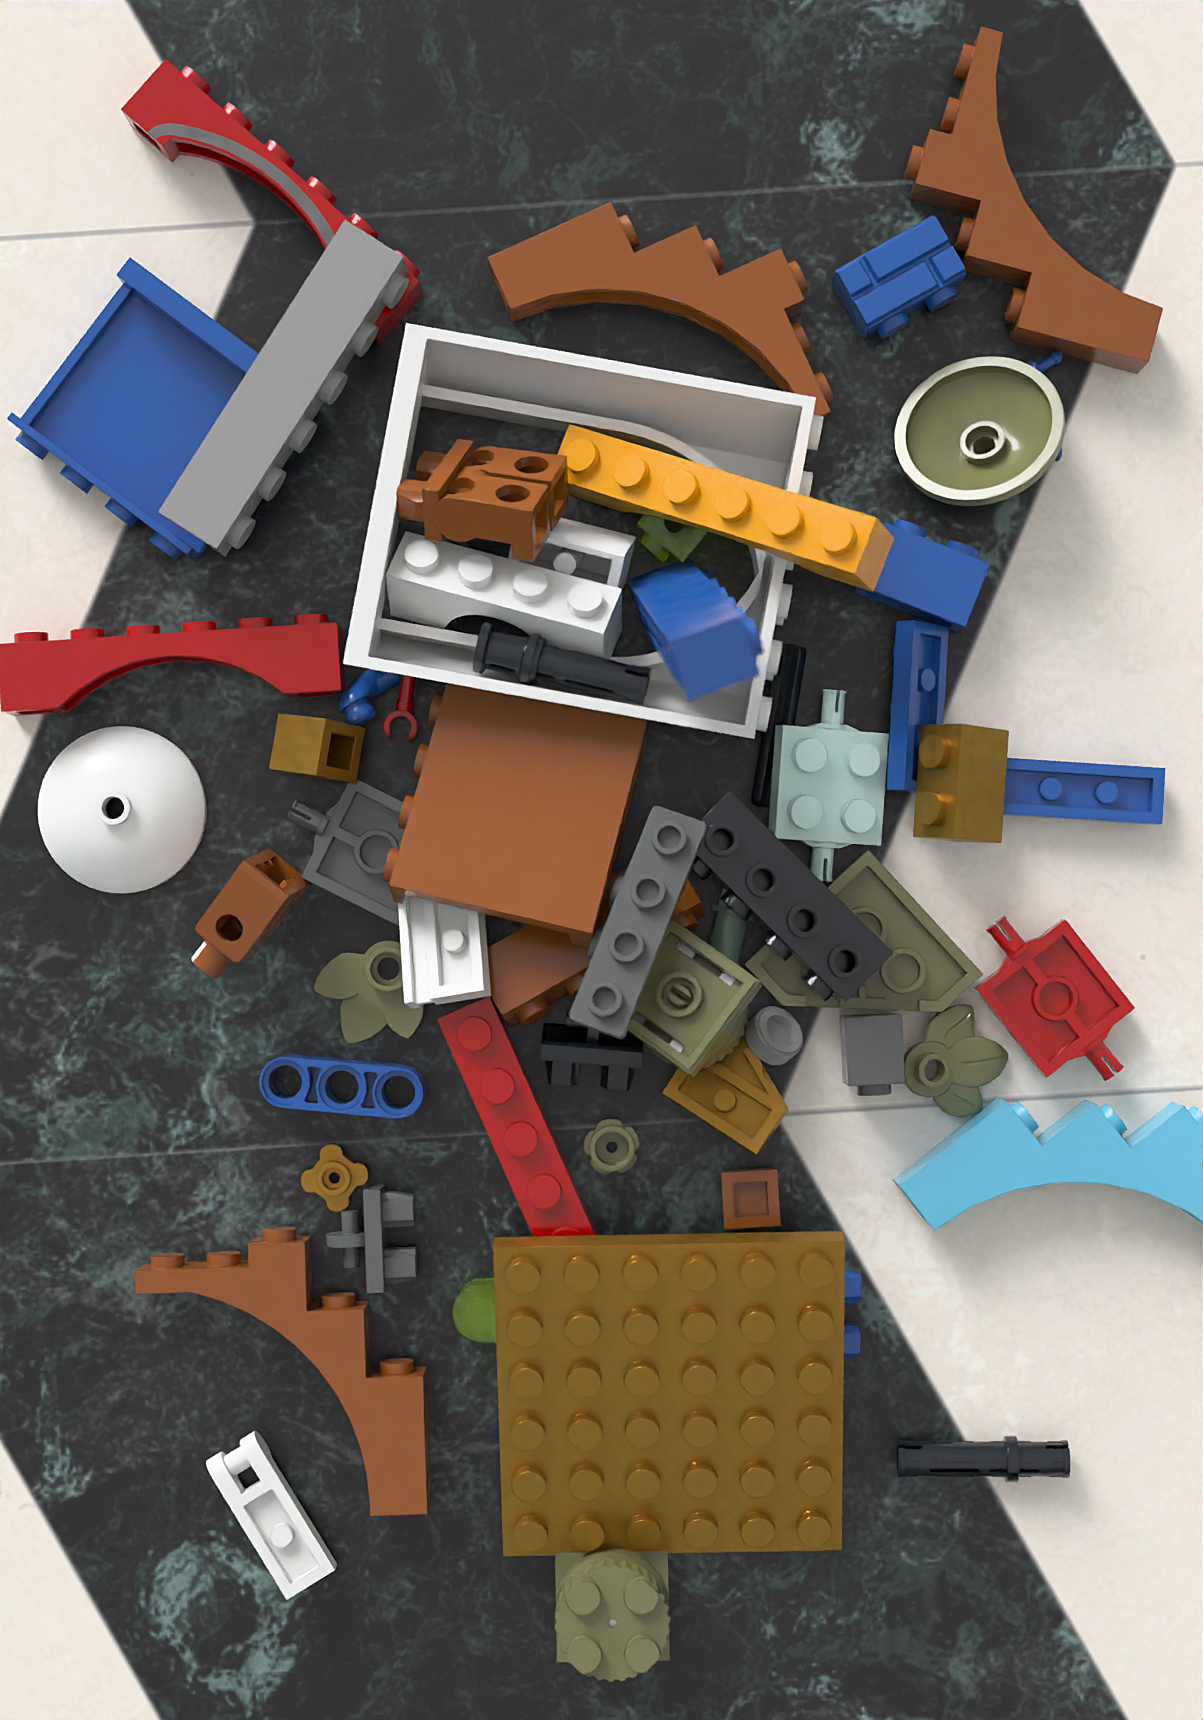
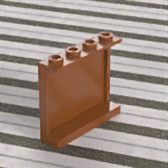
[383,683,647,948]

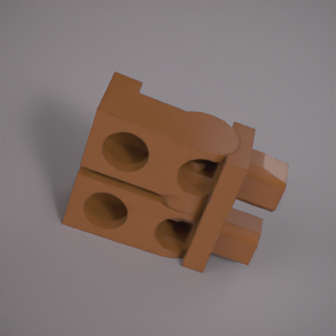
[396,439,568,562]

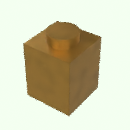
[269,713,365,783]

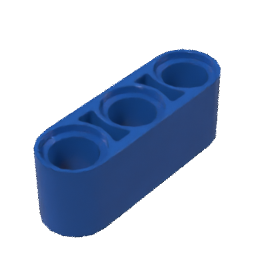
[259,1054,427,1119]

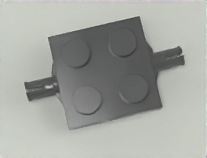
[286,779,404,926]

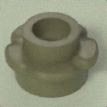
[584,1119,639,1174]

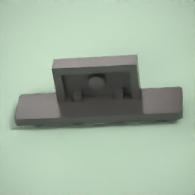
[569,806,707,1039]

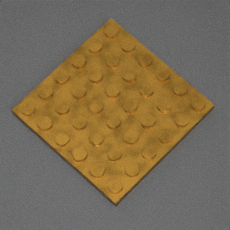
[493,1231,845,1556]

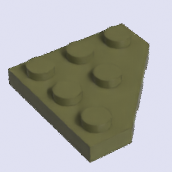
[743,850,983,1012]

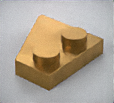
[662,1035,789,1157]

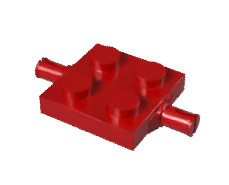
[974,916,1135,1081]

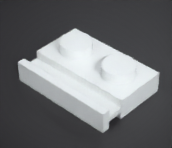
[398,895,491,1009]

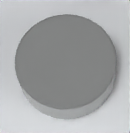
[745,1006,803,1065]

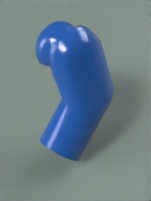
[338,668,401,726]

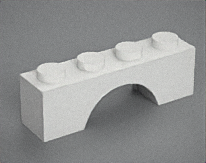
[385,531,622,659]

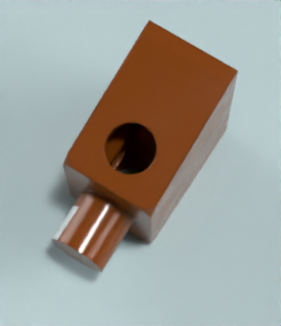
[191,848,312,978]

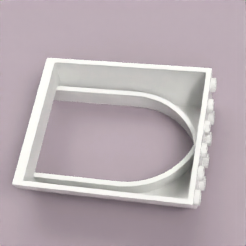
[343,323,823,739]

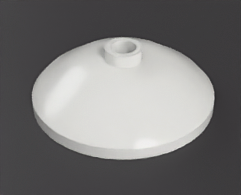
[38,726,207,893]

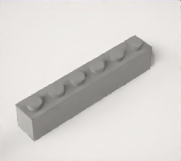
[158,220,409,556]

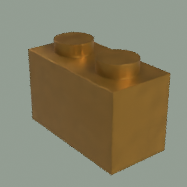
[913,724,1009,843]

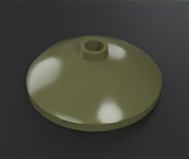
[894,356,1065,506]

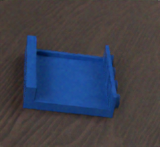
[7,257,259,562]

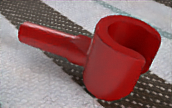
[384,674,419,743]

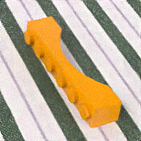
[557,424,894,592]

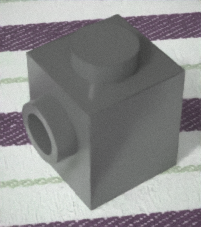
[840,1013,905,1096]

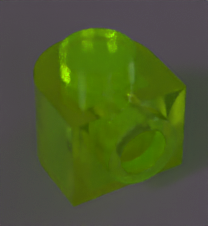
[453,1278,496,1342]

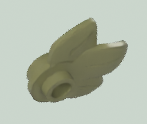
[314,941,424,1043]
[904,1004,1008,1117]

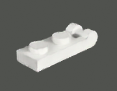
[206,1431,337,1600]

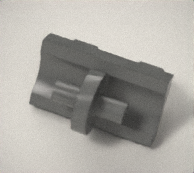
[326,1184,418,1293]

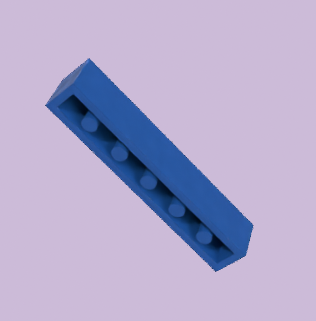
[626,558,764,700]

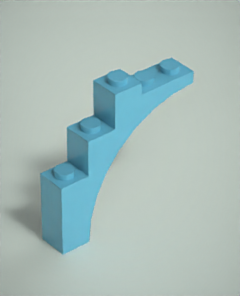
[893,1097,1203,1230]

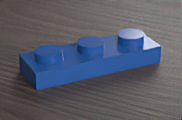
[886,620,949,793]
[1003,758,1166,825]

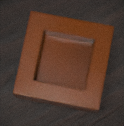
[720,1167,781,1229]

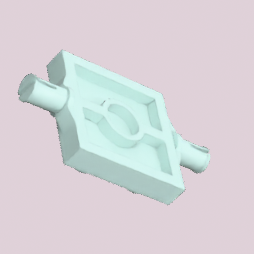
[768,689,889,882]

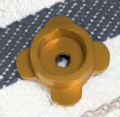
[301,1144,368,1212]

